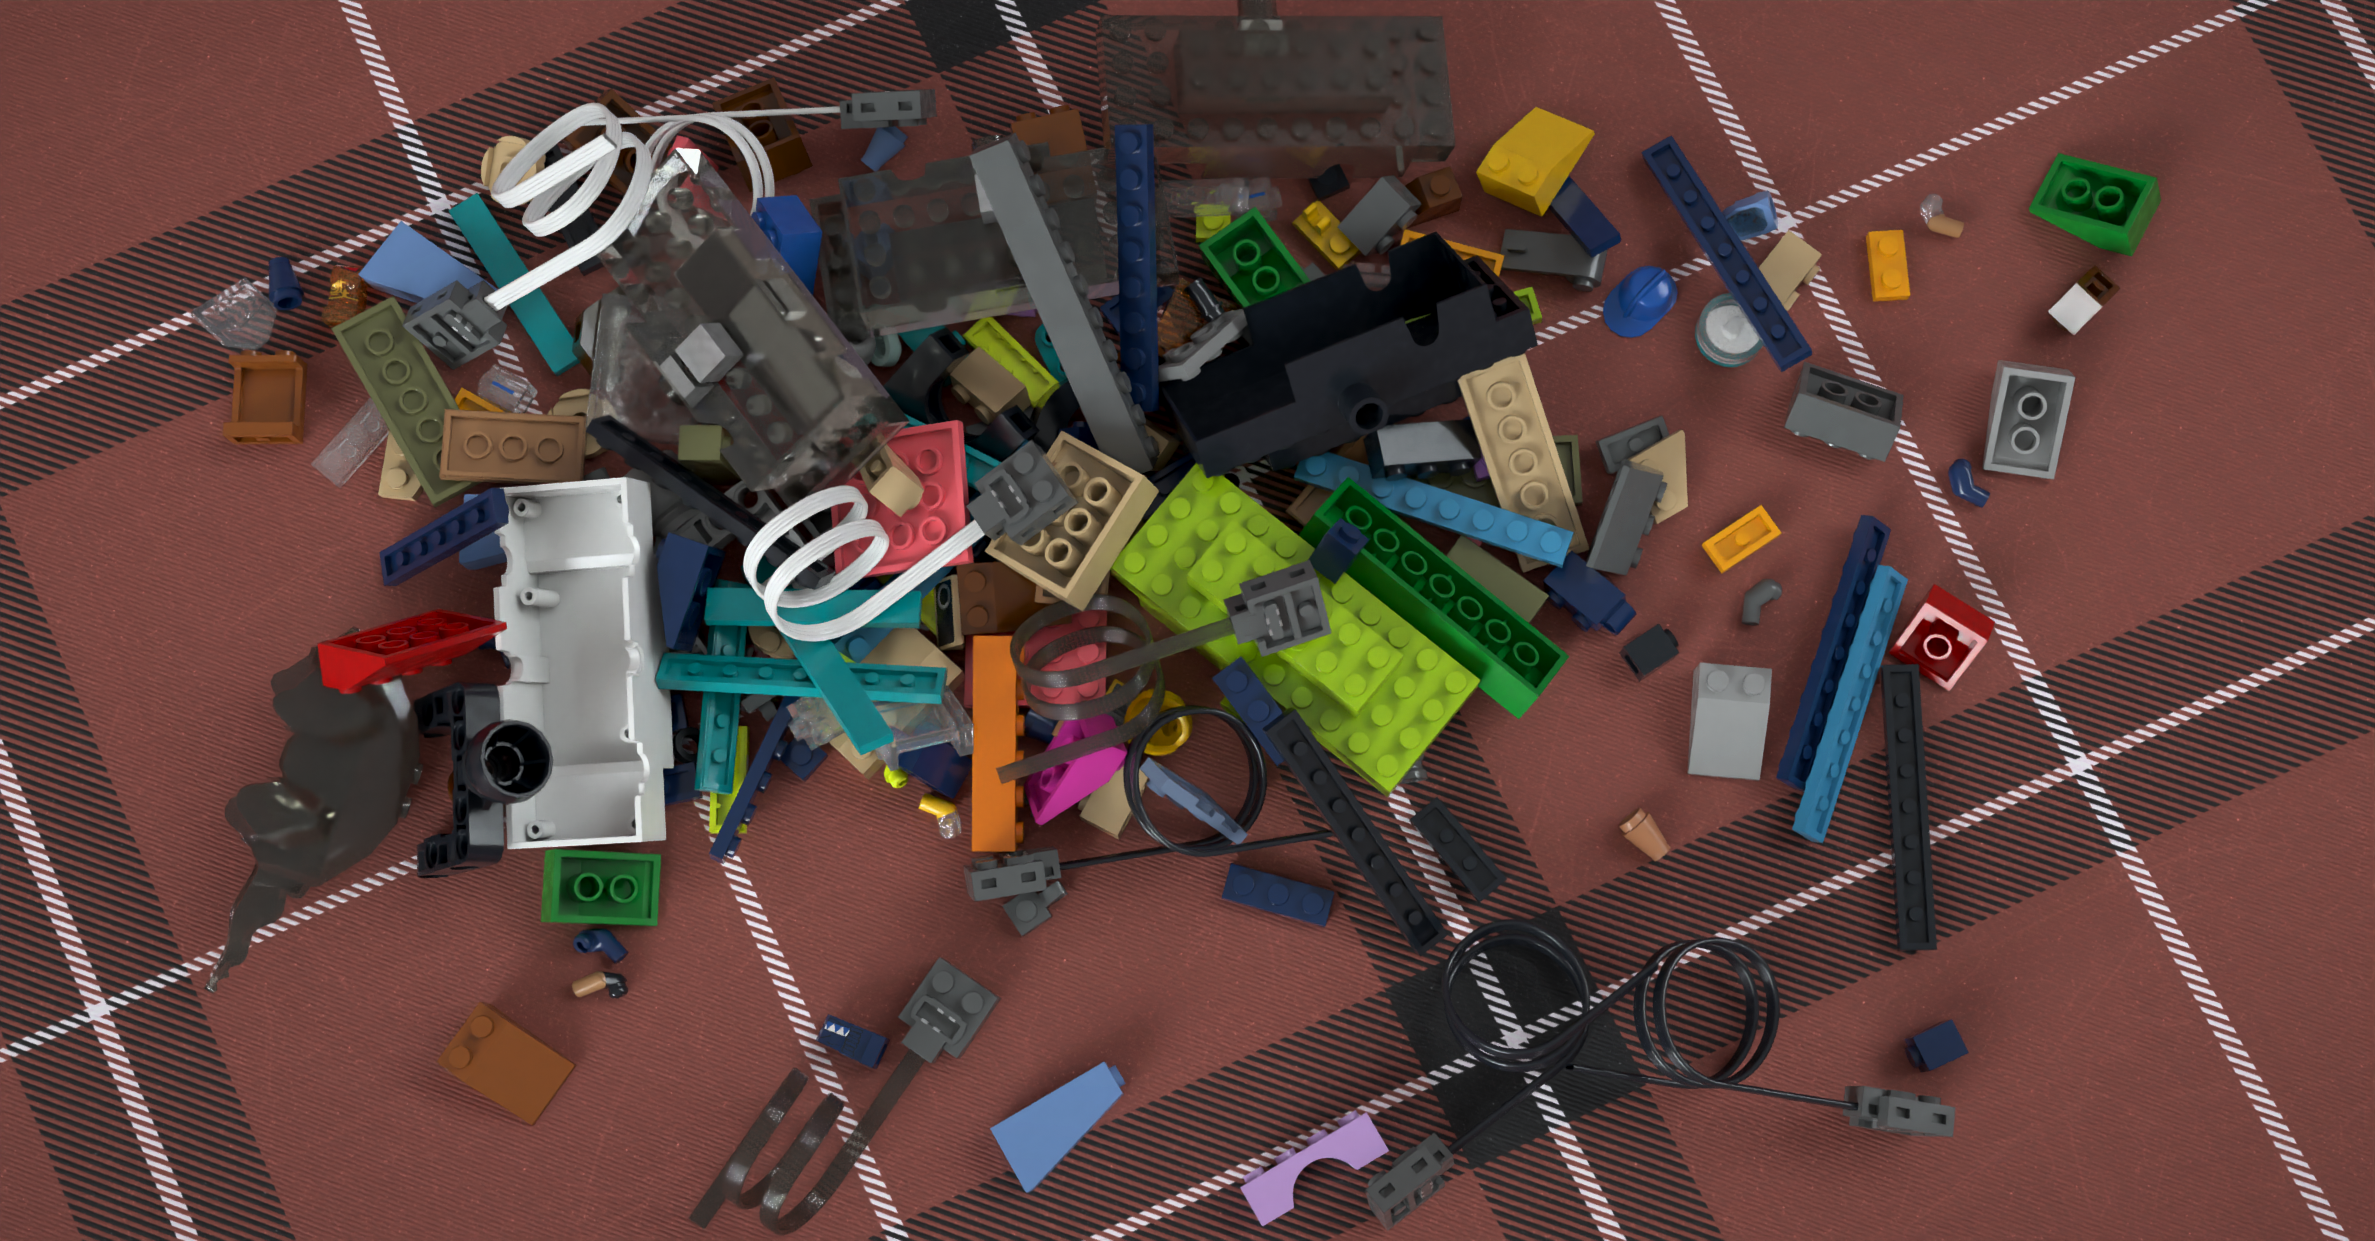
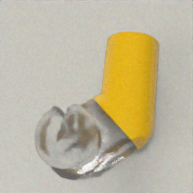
[919,793,962,839]

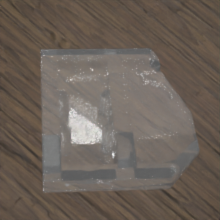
[191,278,277,350]

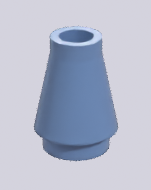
[861,126,908,173]

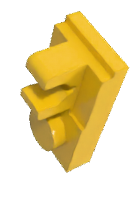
[1292,200,1361,271]

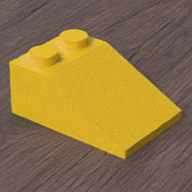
[1476,107,1595,217]

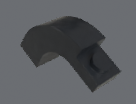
[1030,378,1080,454]

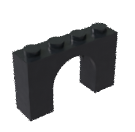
[881,327,1040,492]

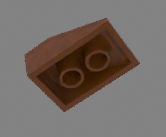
[712,77,813,192]
[561,89,672,204]
[956,556,1072,635]

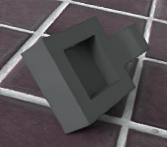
[1002,881,1068,937]

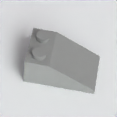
[1982,360,2075,479]
[1687,663,1772,781]

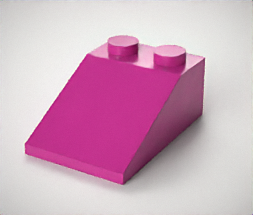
[1023,702,1127,825]

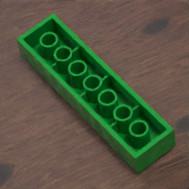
[1298,477,1570,719]

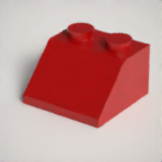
[1889,584,1995,691]

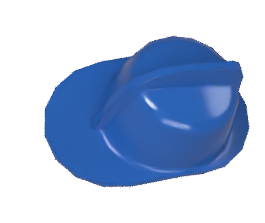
[1603,266,1678,338]

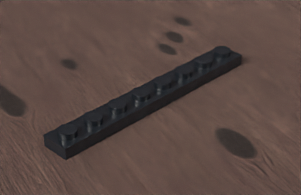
[586,415,836,590]
[1880,664,1937,951]
[1262,707,1448,957]

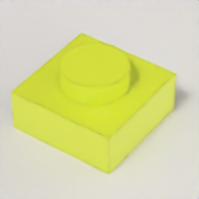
[1196,205,1231,242]

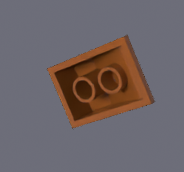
[436,1002,577,1125]

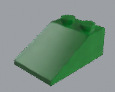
[2029,153,2161,257]
[1199,207,1310,309]
[541,849,661,926]

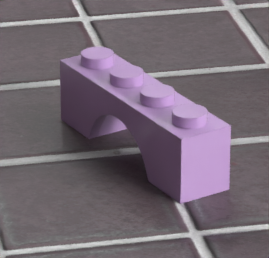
[1240,1110,1389,1226]

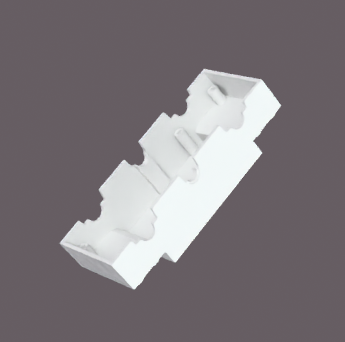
[493,477,674,849]

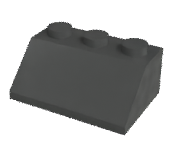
[1784,361,1904,462]
[1586,458,1667,575]

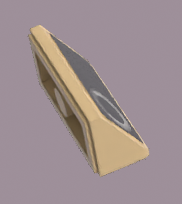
[934,575,965,651]

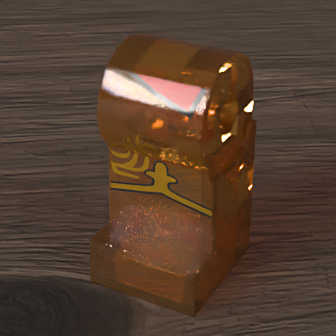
[321,265,368,328]

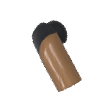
[572,971,628,999]

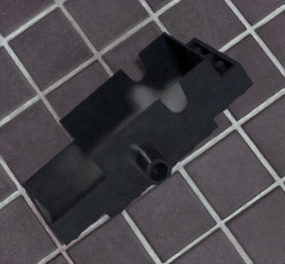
[1159,232,1538,478]

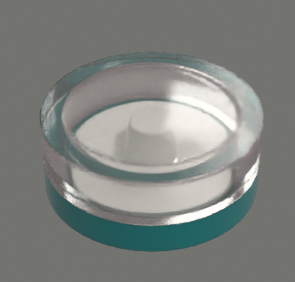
[1695,293,1763,367]

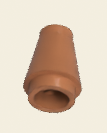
[1619,807,1671,861]

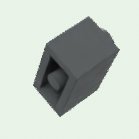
[1338,175,1422,256]

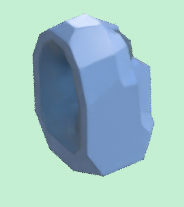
[1722,191,1778,240]

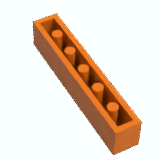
[972,636,1025,852]

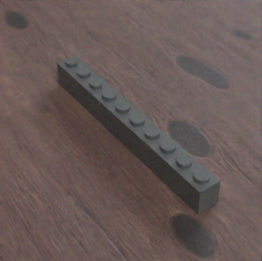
[969,132,1160,474]

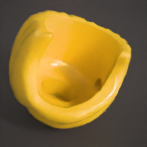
[1123,689,1193,756]

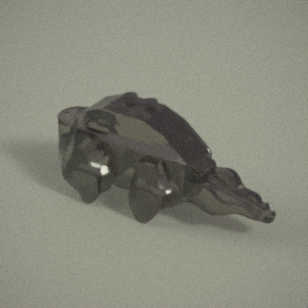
[204,626,423,993]

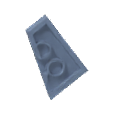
[1139,758,1248,844]

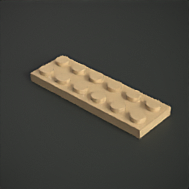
[1457,353,1589,573]

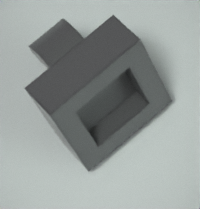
[740,694,777,721]

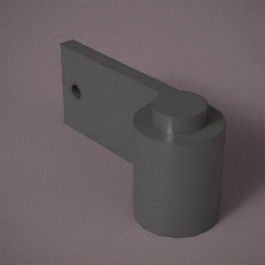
[1500,229,1608,292]

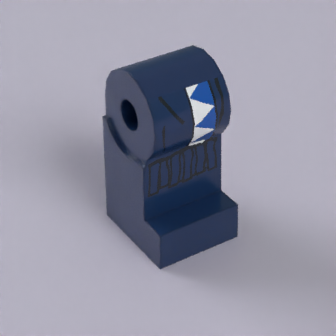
[816,1014,891,1069]

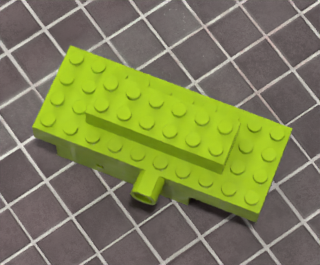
[1110,462,1481,797]

